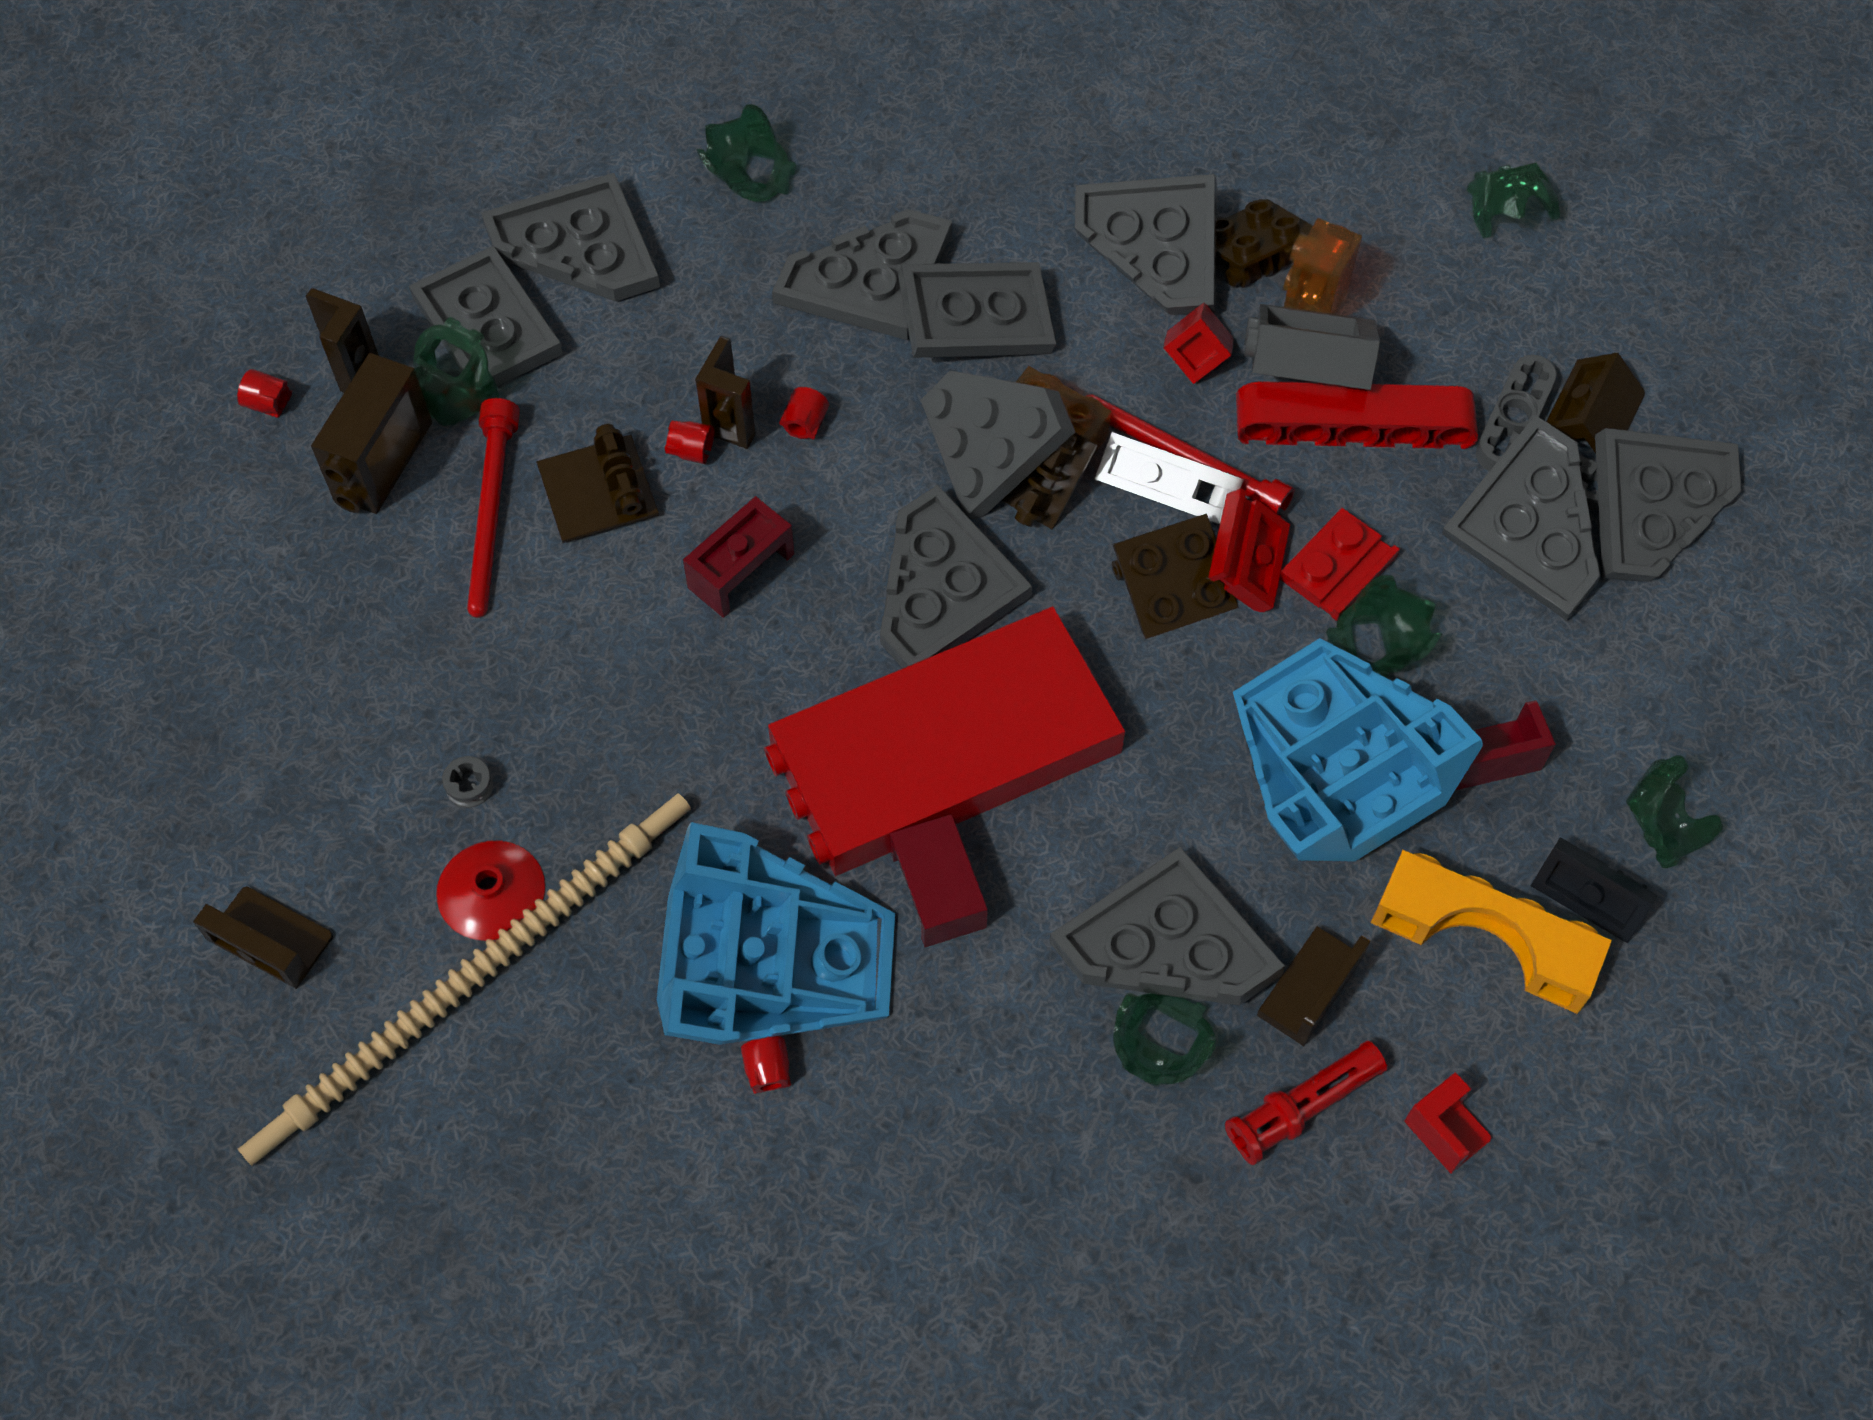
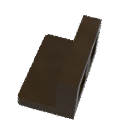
[305,288,379,393]
[695,336,756,449]
[1546,353,1645,454]
[193,887,333,989]
[1256,926,1371,1046]

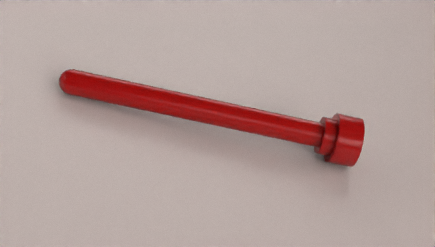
[1081,394,1295,517]
[467,398,520,618]

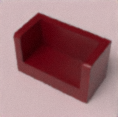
[683,496,794,618]
[1455,700,1556,791]
[890,814,988,947]

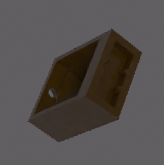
[311,353,432,514]

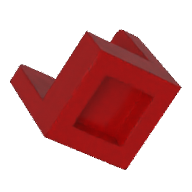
[1163,302,1234,384]
[1404,1072,1491,1174]

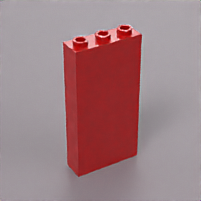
[764,606,1125,877]

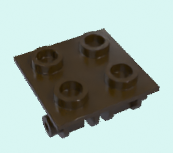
[1217,199,1319,288]
[536,424,659,543]
[1002,431,1098,530]
[1112,513,1238,639]

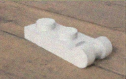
[1095,432,1244,524]

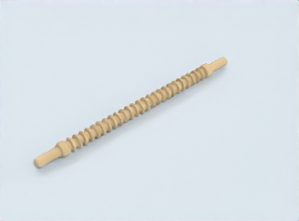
[238,793,691,1166]

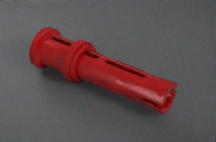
[1225,1041,1387,1165]

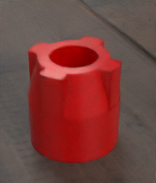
[237,369,292,418]
[779,387,829,440]
[665,421,714,464]
[741,1036,791,1094]

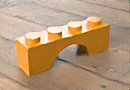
[1371,850,1612,1014]

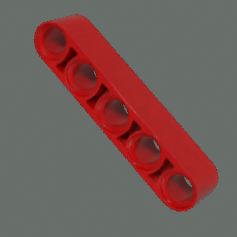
[1236,381,1478,449]

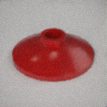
[436,841,545,941]

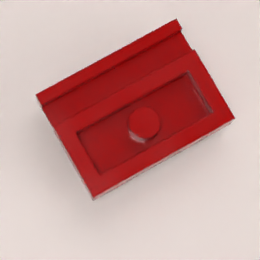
[1208,488,1290,612]
[1279,508,1400,621]

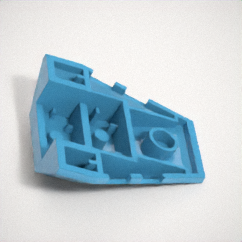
[1233,638,1483,861]
[656,822,895,1045]

